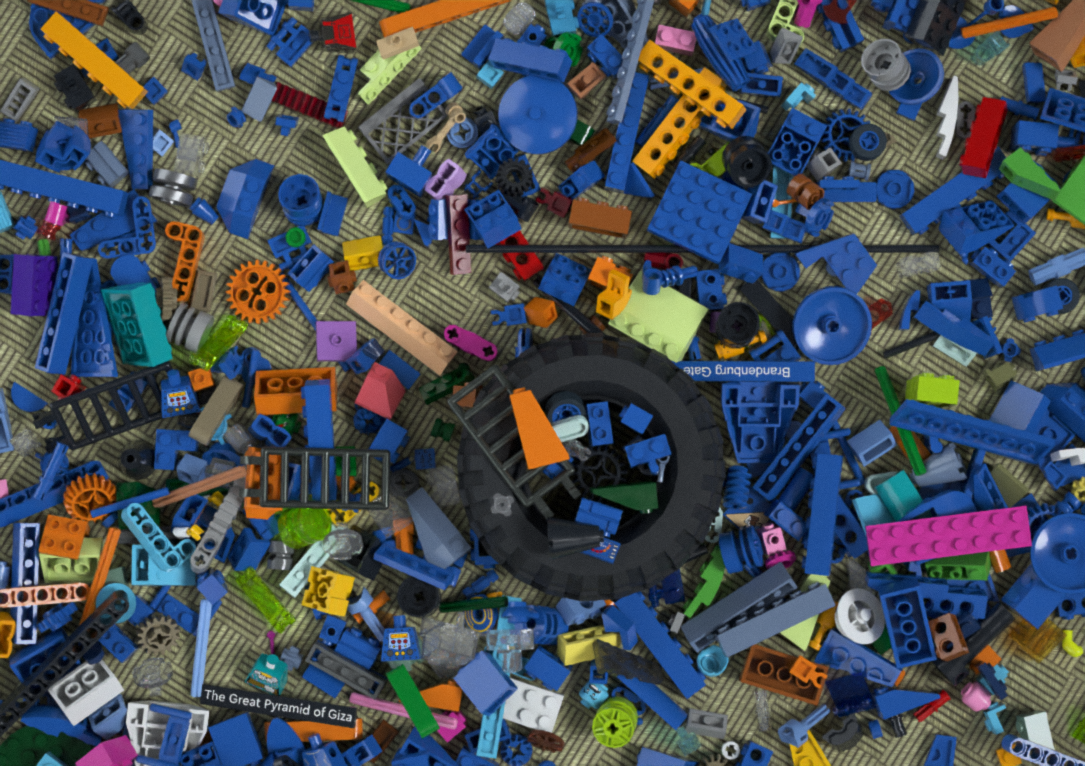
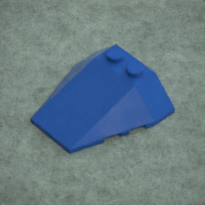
[721,381,800,463]

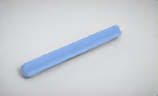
[190,599,212,697]

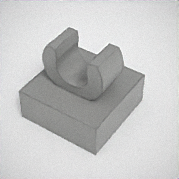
[1054,69,1078,92]

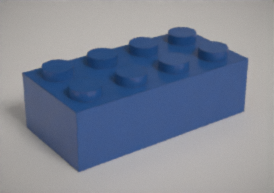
[877,578,937,669]

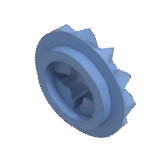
[447,117,478,148]

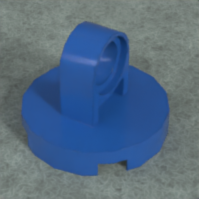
[795,198,834,237]

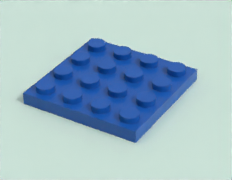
[647,161,752,265]

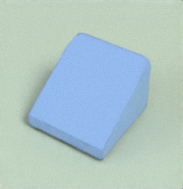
[153,128,174,157]

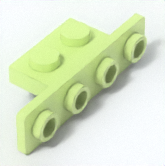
[358,46,421,105]

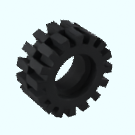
[496,158,533,197]

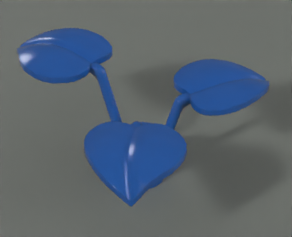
[948,0,1034,49]

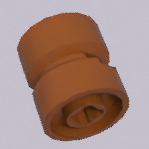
[787,174,825,210]

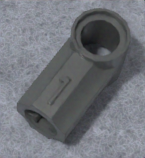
[115,42,150,74]

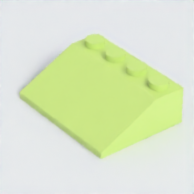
[608,271,709,363]

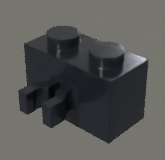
[54,64,97,112]

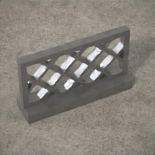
[357,78,447,164]

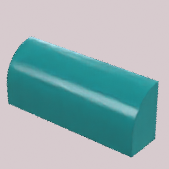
[874,470,933,521]

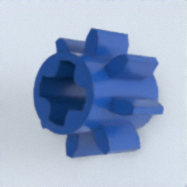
[13,215,38,240]

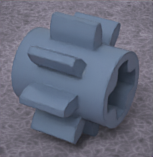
[280,646,304,671]

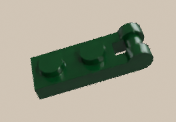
[418,362,475,405]

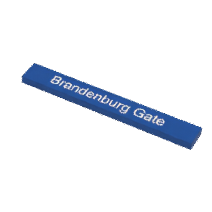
[671,361,815,382]

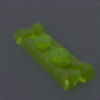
[189,315,248,371]
[235,566,296,634]

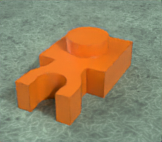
[789,655,828,689]

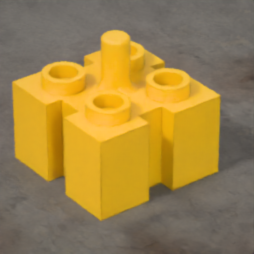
[301,566,355,617]

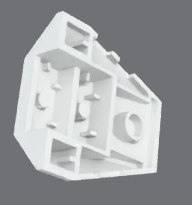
[126,700,209,766]

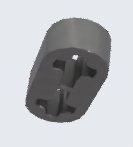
[955,101,975,140]

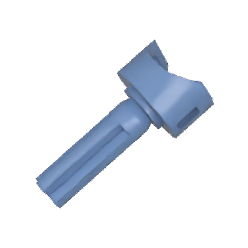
[346,586,385,642]
[778,704,830,748]

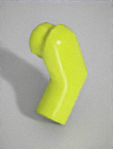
[1062,630,1083,657]

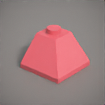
[355,362,406,420]

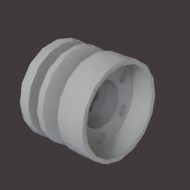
[861,39,911,91]
[166,303,214,354]

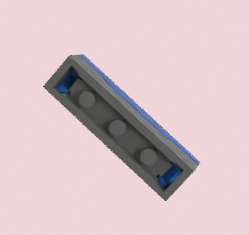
[305,639,388,700]

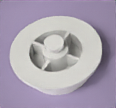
[835,589,885,644]

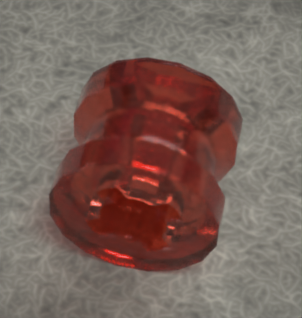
[37,218,62,241]

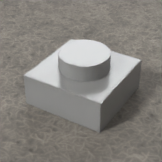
[667,611,685,633]

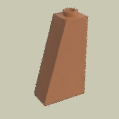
[1029,0,1085,72]

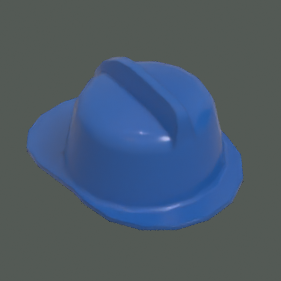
[202,442,244,471]

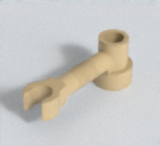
[426,102,466,153]

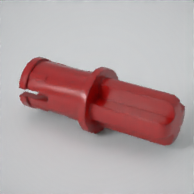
[913,689,951,722]

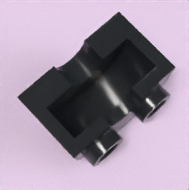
[822,713,863,752]

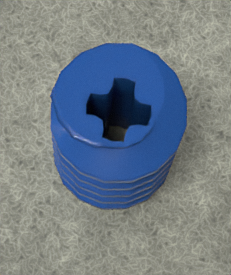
[722,465,752,510]

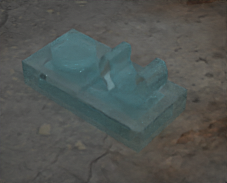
[676,726,702,756]

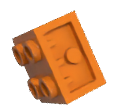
[39,515,91,560]

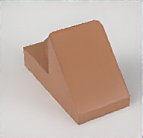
[566,62,606,99]

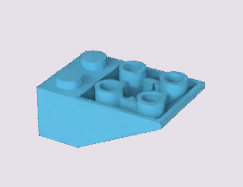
[131,545,196,586]

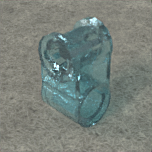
[972,31,1010,66]

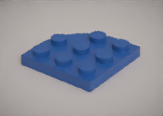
[29,4,95,59]

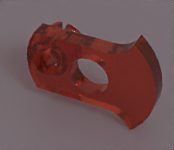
[823,0,857,24]
[868,298,893,335]

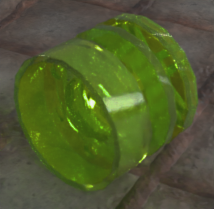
[278,508,332,549]

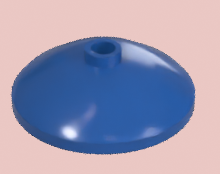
[889,48,944,105]

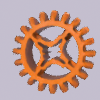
[63,473,117,523]

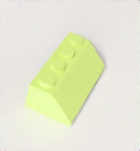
[323,126,388,208]

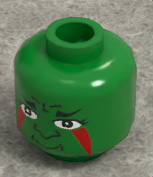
[272,413,302,436]

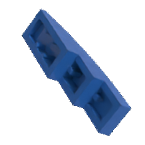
[794,48,872,111]
[914,301,996,356]

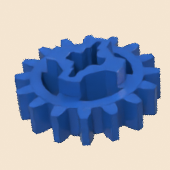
[36,602,79,633]

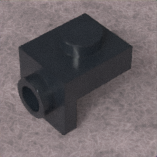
[470,105,500,136]

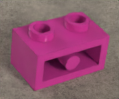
[437,710,467,742]

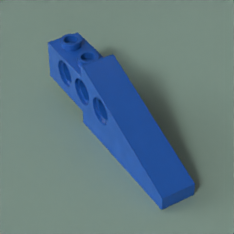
[865,572,988,620]

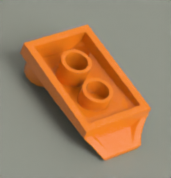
[244,447,282,520]

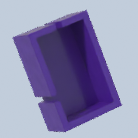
[10,254,58,316]

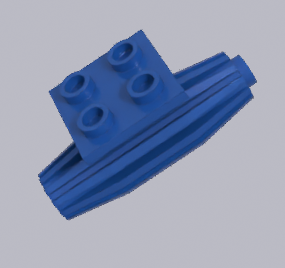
[691,14,758,91]

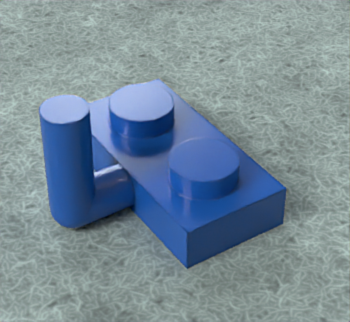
[625,434,672,475]

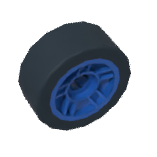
[545,391,586,424]

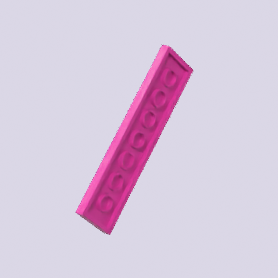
[865,506,1032,566]

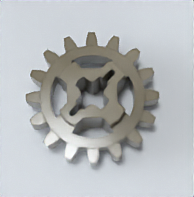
[155,277,177,321]
[136,613,180,656]

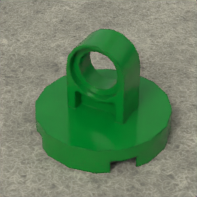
[544,31,583,71]

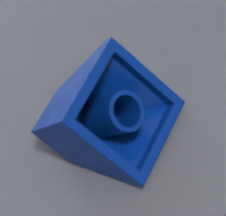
[191,505,235,563]

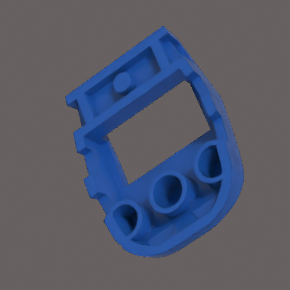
[894,489,978,565]

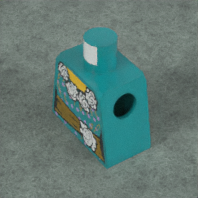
[245,653,288,695]

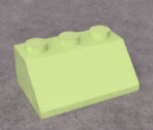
[39,537,104,583]

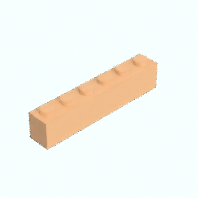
[346,280,458,376]

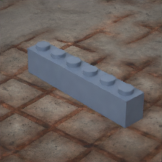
[680,562,798,653]
[714,581,836,658]

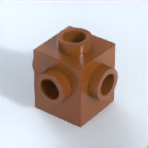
[327,260,357,294]

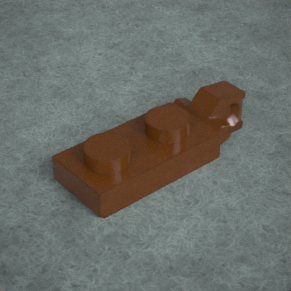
[565,128,617,173]

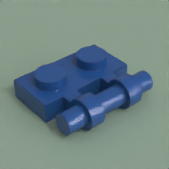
[266,17,316,68]
[267,226,312,271]

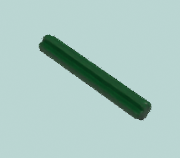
[439,596,508,613]

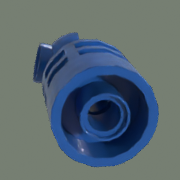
[501,601,569,646]

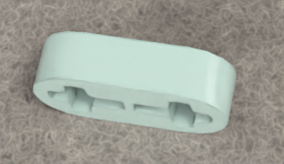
[705,507,723,543]

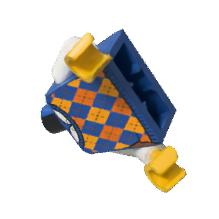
[171,491,225,541]

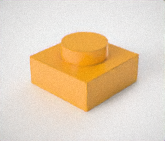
[995,744,1022,766]

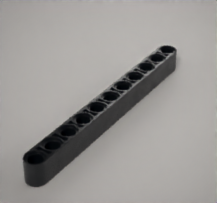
[0,590,129,737]

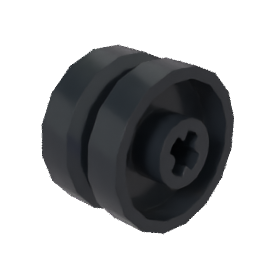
[722,136,772,187]

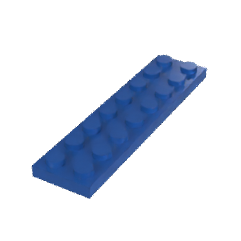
[890,399,1055,464]

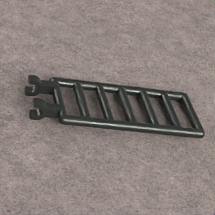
[447,365,581,519]
[239,447,391,510]

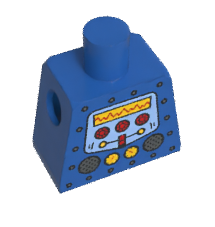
[161,369,200,418]
[381,615,422,661]

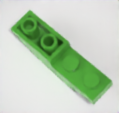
[682,545,725,618]

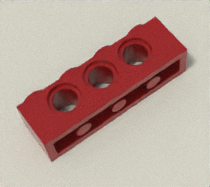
[495,231,544,282]

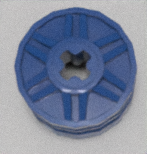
[278,174,324,226]
[719,525,763,574]

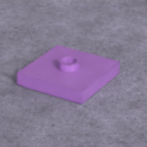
[316,321,357,362]

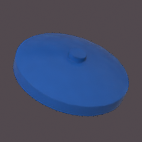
[498,76,578,155]
[792,286,872,365]
[1030,513,1085,594]

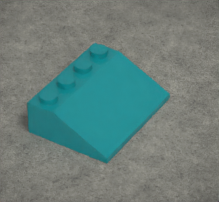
[101,282,173,367]

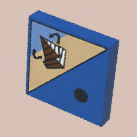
[723,486,771,535]

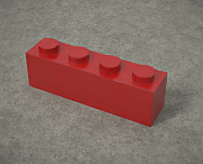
[959,97,1008,178]

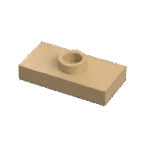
[376,27,420,60]

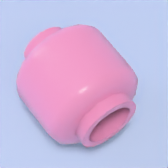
[961,682,991,712]

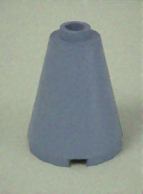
[910,442,968,487]

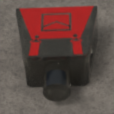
[309,12,356,54]

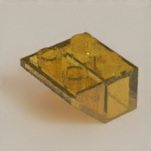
[1008,618,1067,664]

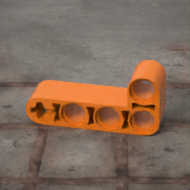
[165,221,205,303]

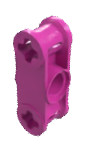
[444,325,497,361]

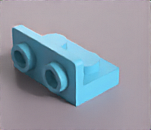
[781,82,816,111]

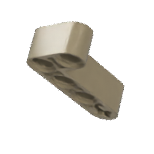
[189,375,243,446]

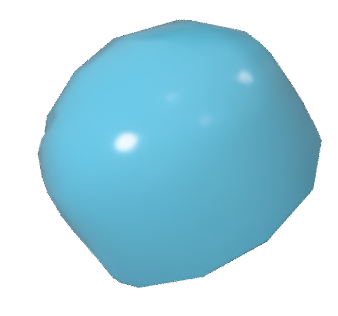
[696,645,729,677]

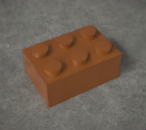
[568,197,632,239]

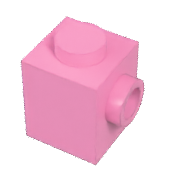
[756,522,786,555]

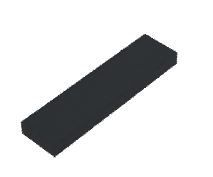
[739,280,796,347]

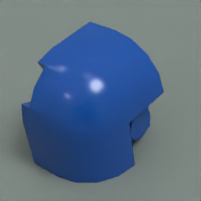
[35,121,91,173]

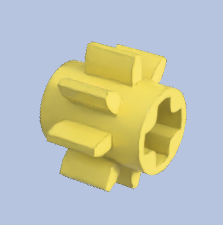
[1071,477,1085,502]

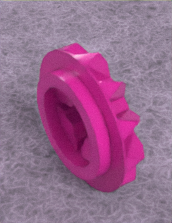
[765,550,796,569]

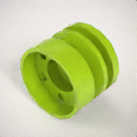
[592,696,638,748]

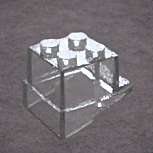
[420,612,486,670]

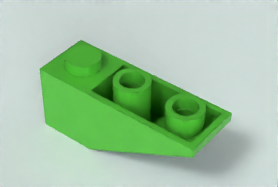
[999,147,1061,200]
[925,551,991,581]

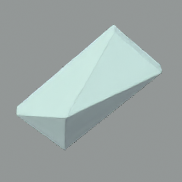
[933,335,976,367]

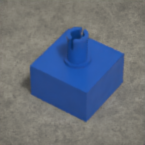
[386,145,433,198]

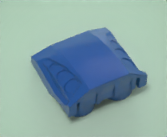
[464,124,519,180]

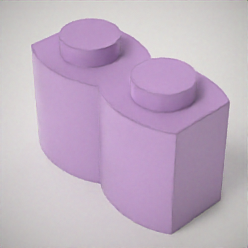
[425,159,466,199]

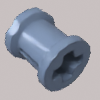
[848,160,871,181]

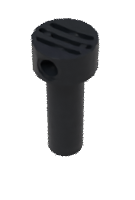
[930,602,1015,687]

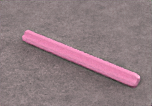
[349,692,458,730]

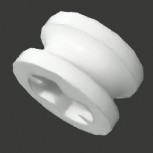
[721,741,740,760]

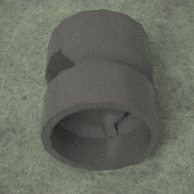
[267,541,295,570]

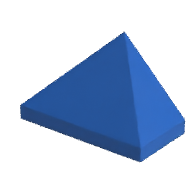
[623,162,655,200]

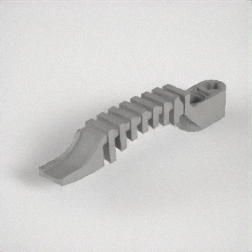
[190,441,267,574]

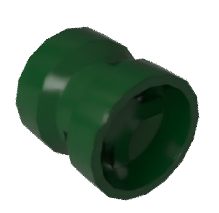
[430,418,456,442]

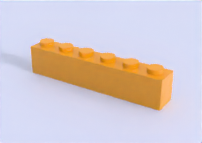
[41,12,148,109]

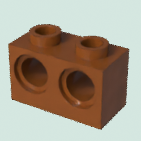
[928,613,969,662]

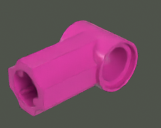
[793,0,823,28]
[44,201,71,226]

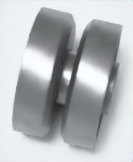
[148,168,198,207]

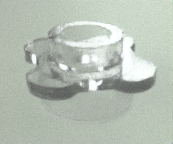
[491,493,514,516]

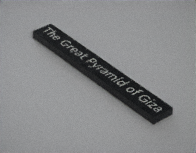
[200,684,358,728]

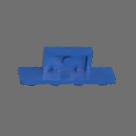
[814,176,877,202]

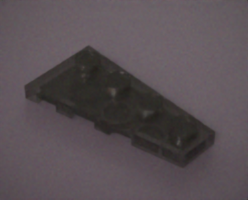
[592,639,664,685]

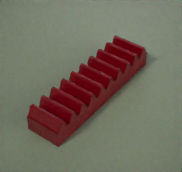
[271,82,349,129]

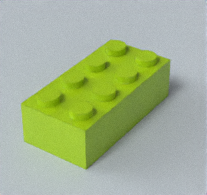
[905,373,960,409]

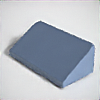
[241,76,277,122]

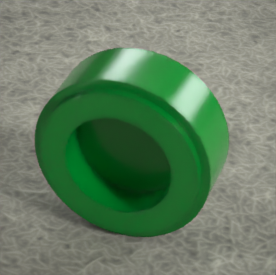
[285,227,306,248]

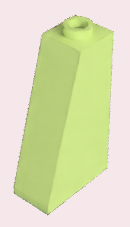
[780,574,830,651]

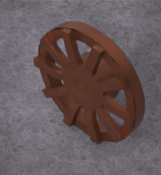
[528,730,565,753]

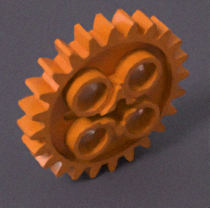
[226,260,291,324]

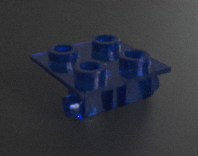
[825,671,876,717]

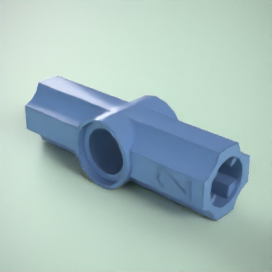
[1028,247,1085,286]

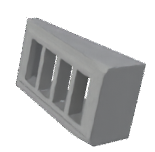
[0,78,40,122]

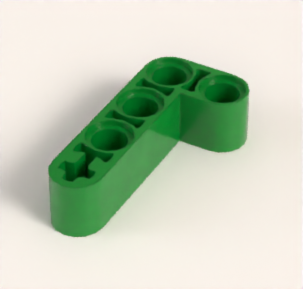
[386,664,440,739]

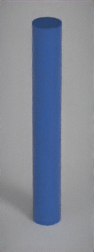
[242,349,260,408]

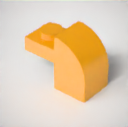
[596,269,632,320]

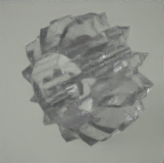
[503,1,536,36]

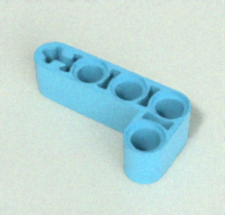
[121,503,196,572]

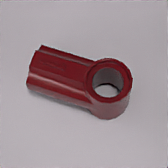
[644,253,683,270]

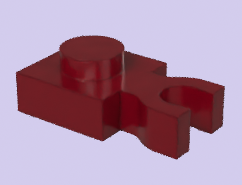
[536,187,573,218]

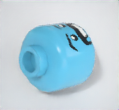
[579,681,609,709]

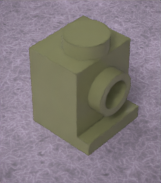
[984,362,1017,392]

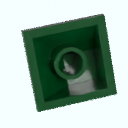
[116,482,160,530]

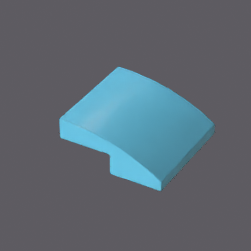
[852,494,894,535]

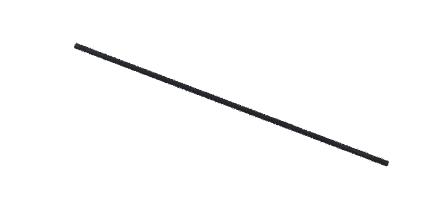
[466,245,939,253]

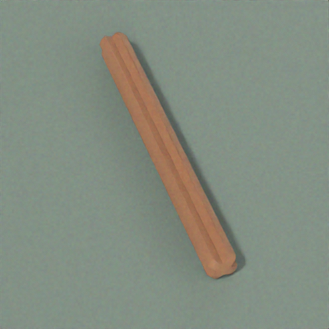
[152,466,247,508]

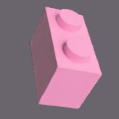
[655,25,696,56]

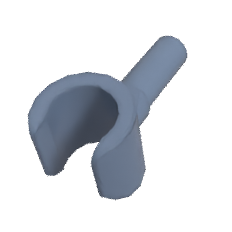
[657,456,670,482]

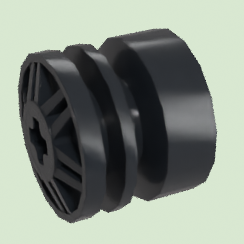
[715,302,760,349]
[397,576,442,618]

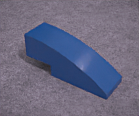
[341,734,382,766]

